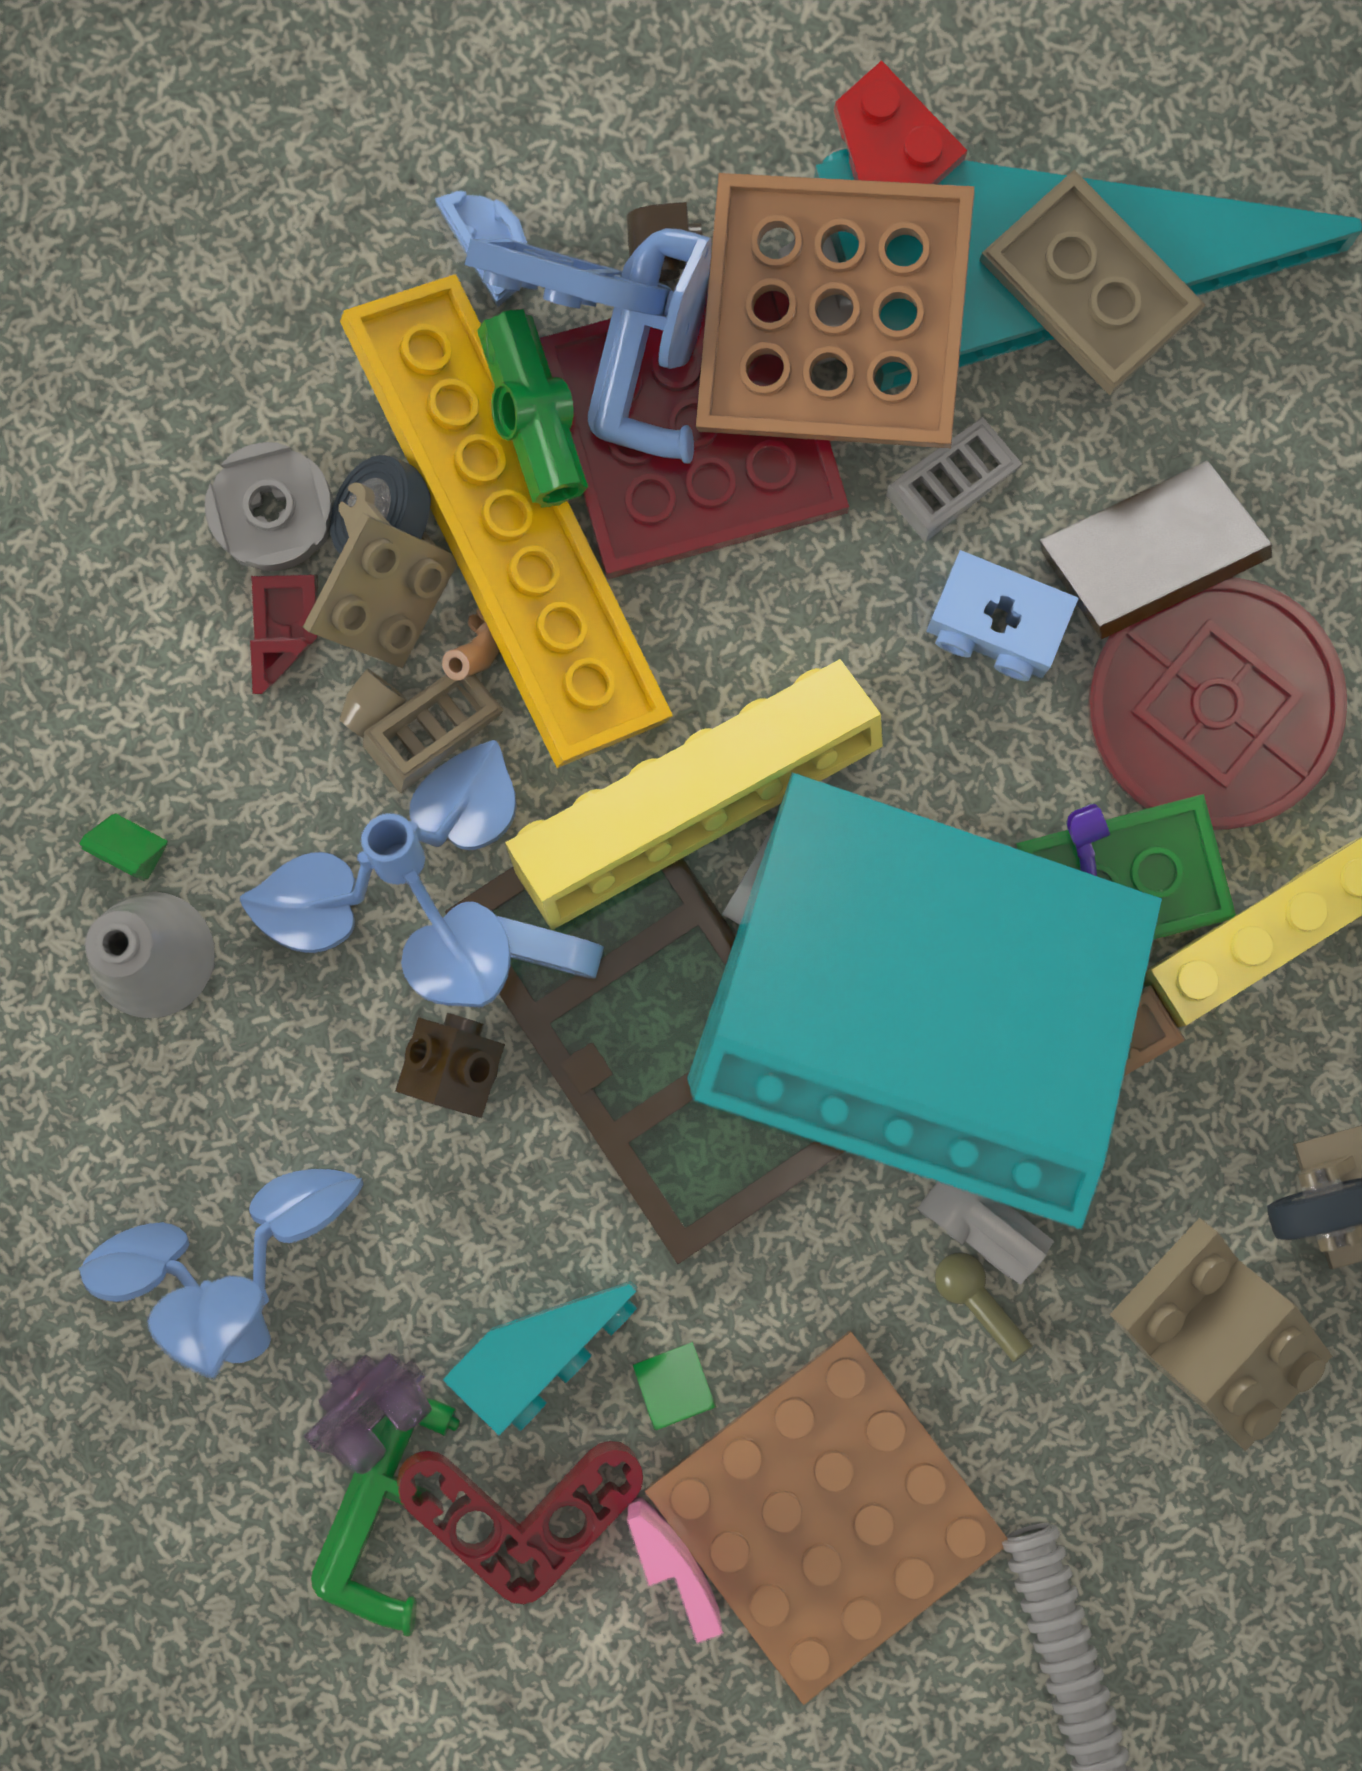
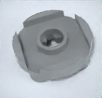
[205,442,334,571]

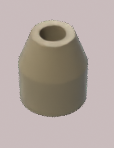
[340,668,407,738]

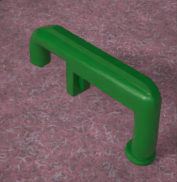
[311,1397,460,1637]

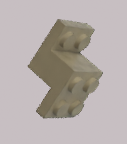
[1110,1217,1332,1451]

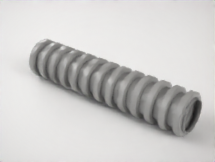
[1002,1523,1134,1771]

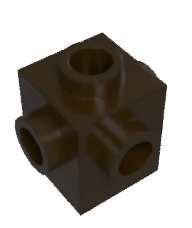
[395,1013,505,1118]

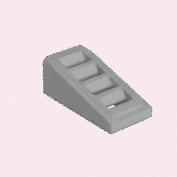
[886,417,1022,543]

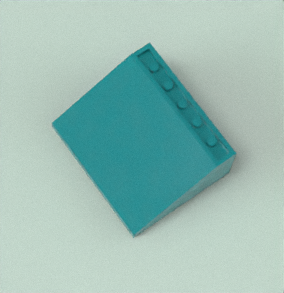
[687,773,1162,1229]

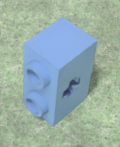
[926,550,1078,681]

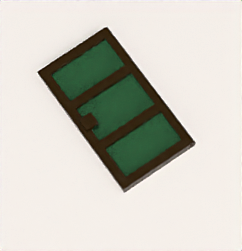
[445,858,846,1264]

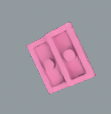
[627,1497,723,1643]

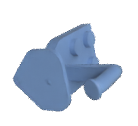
[465,228,711,464]

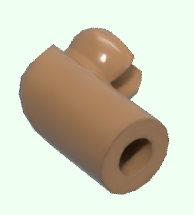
[442,608,500,681]

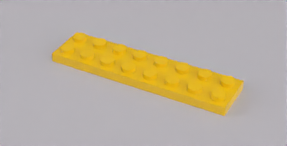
[340,274,673,768]

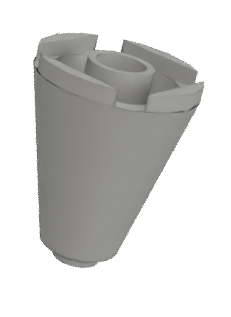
[85,892,215,1018]

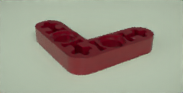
[397,1441,644,1605]

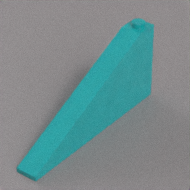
[814,148,1362,391]

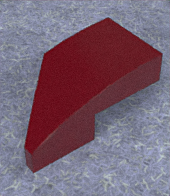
[250,574,318,694]

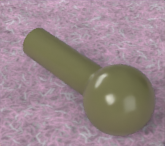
[935,1253,1033,1363]

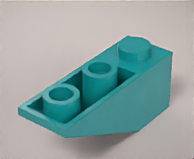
[443,1281,638,1435]

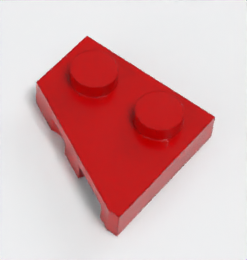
[834,60,968,184]

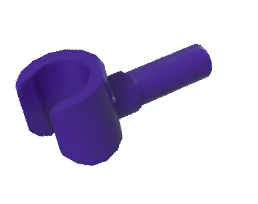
[1066,803,1110,876]

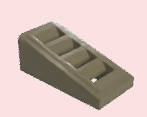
[362,675,503,794]

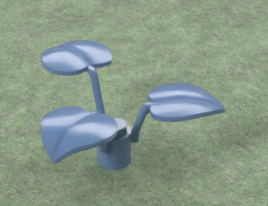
[240,740,517,1007]
[78,1169,364,1379]

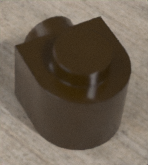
[626,202,702,282]

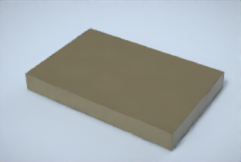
[979,170,1206,396]

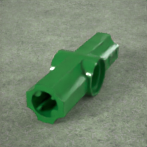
[477,309,588,508]

